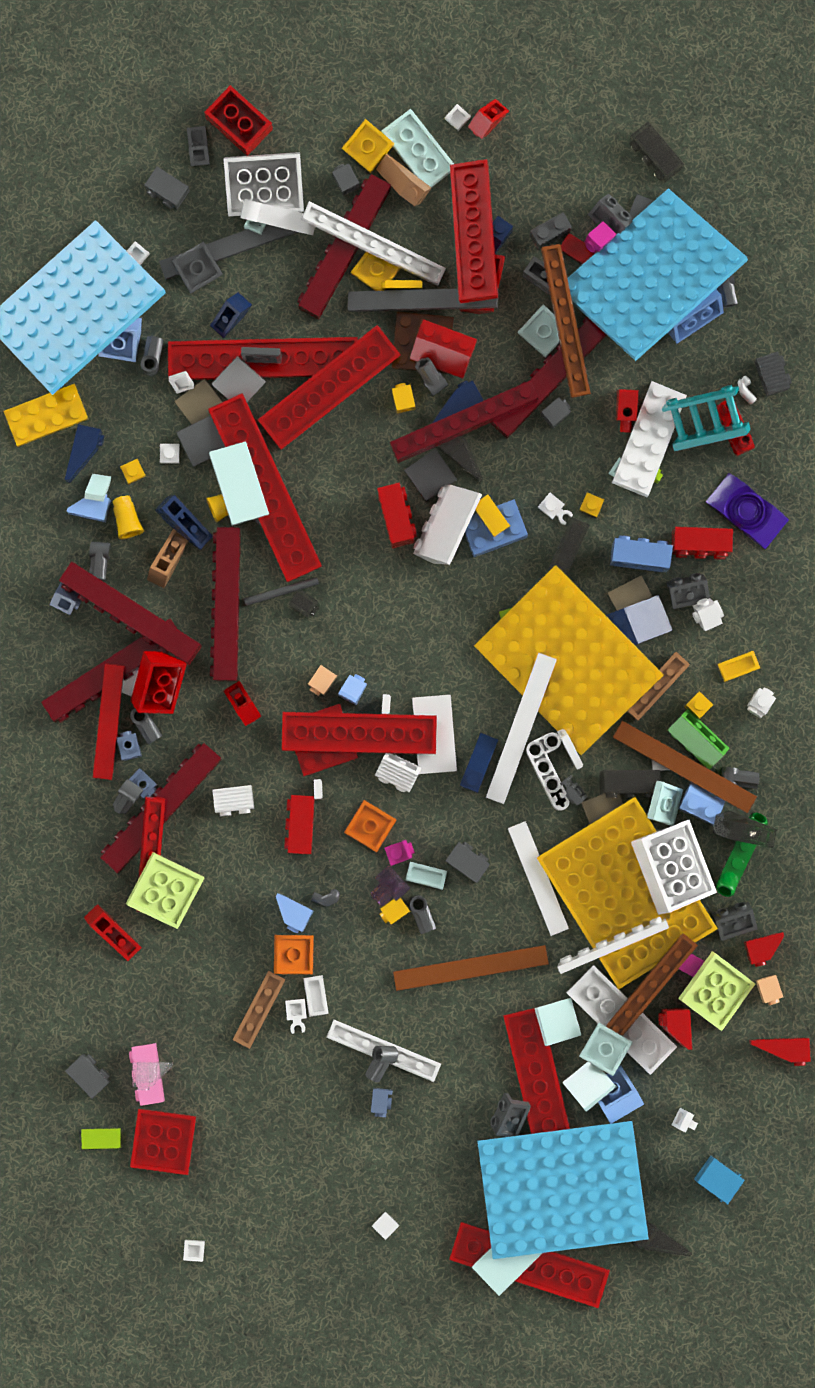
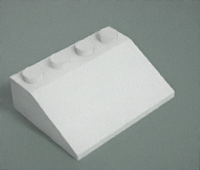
[224,152,304,216]
[413,485,482,565]
[631,820,717,915]

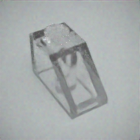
[133,1062,174,1090]

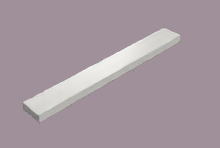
[301,201,446,286]
[486,653,557,804]

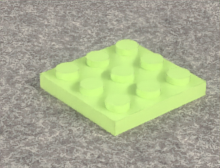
[126,852,204,929]
[678,951,755,1031]

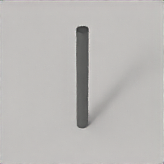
[244,577,319,606]

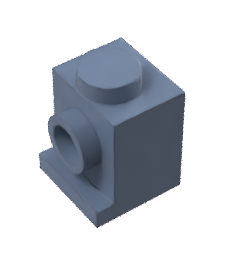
[50,583,82,615]
[117,731,142,761]
[129,768,157,799]
[371,1088,393,1117]

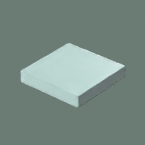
[518,305,560,358]
[647,781,683,826]
[535,998,581,1046]
[579,1023,633,1076]
[562,1062,616,1112]

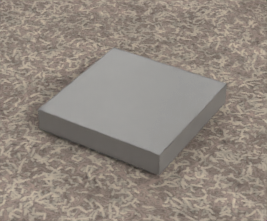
[212,356,266,402]

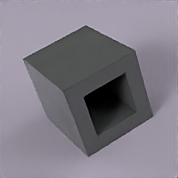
[332,163,360,196]
[541,397,571,429]

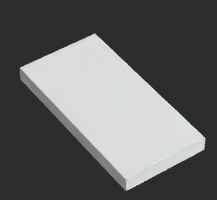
[412,695,457,774]

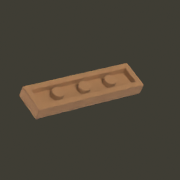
[627,652,690,721]
[233,971,286,1049]

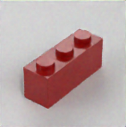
[284,795,315,854]

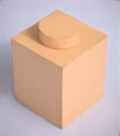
[308,665,337,696]
[755,975,783,1005]

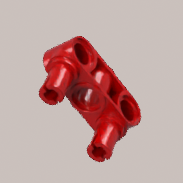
[716,400,755,456]

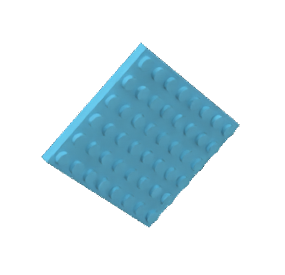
[567,188,748,361]
[0,220,166,395]
[478,1121,649,1259]

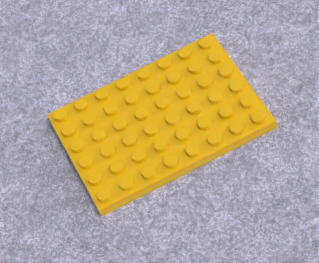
[474,565,664,755]
[537,797,718,989]

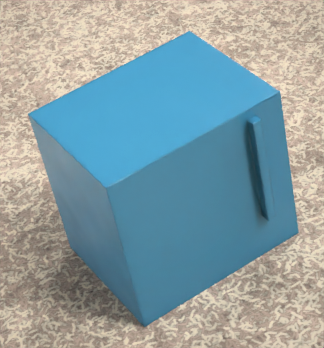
[694,1155,745,1204]

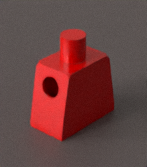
[616,389,639,433]

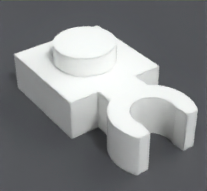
[538,493,573,525]
[285,999,307,1034]

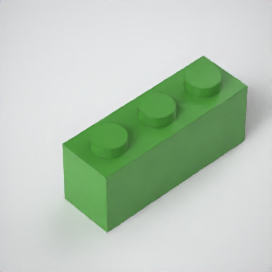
[668,709,730,770]

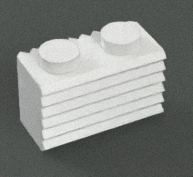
[375,753,421,792]
[213,785,254,816]

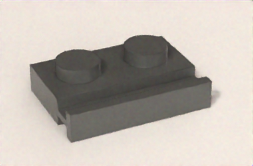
[560,775,588,805]

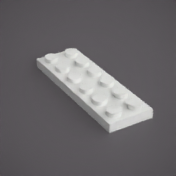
[612,381,687,497]
[557,917,669,974]
[566,965,677,1075]

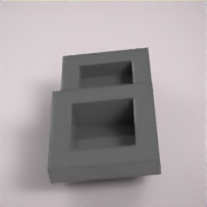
[187,126,210,166]

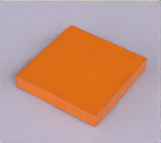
[344,800,397,852]
[274,935,314,974]

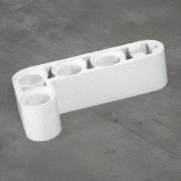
[240,199,315,235]
[526,733,570,811]

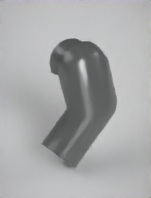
[311,889,340,907]

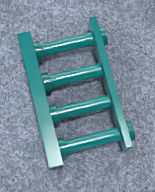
[662,385,751,451]

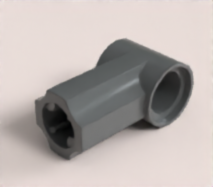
[717,274,738,308]
[141,336,164,376]
[415,357,448,396]
[89,541,111,580]
[131,709,162,745]
[721,767,759,789]
[113,779,143,814]
[409,895,436,934]
[365,1046,398,1082]

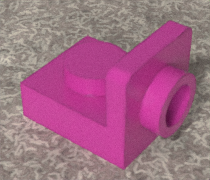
[385,840,415,866]

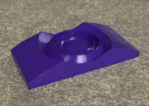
[705,473,789,549]

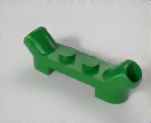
[716,812,768,897]

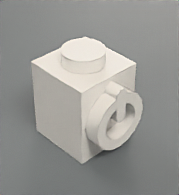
[692,598,724,631]
[747,687,776,718]

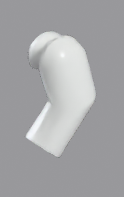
[738,376,757,405]

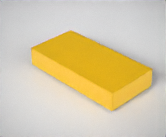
[381,280,422,289]
[475,495,510,537]
[717,651,760,682]

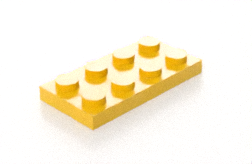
[4,384,89,447]

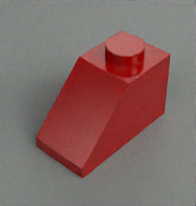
[468,99,509,139]
[224,681,261,726]
[744,932,784,967]

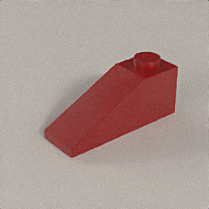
[84,904,142,961]
[749,1037,811,1066]

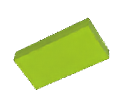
[81,1128,121,1149]

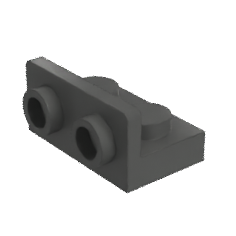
[588,194,633,234]
[666,573,710,609]
[712,902,758,941]
[490,1093,531,1137]

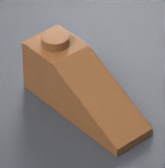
[376,154,431,206]
[147,529,189,588]

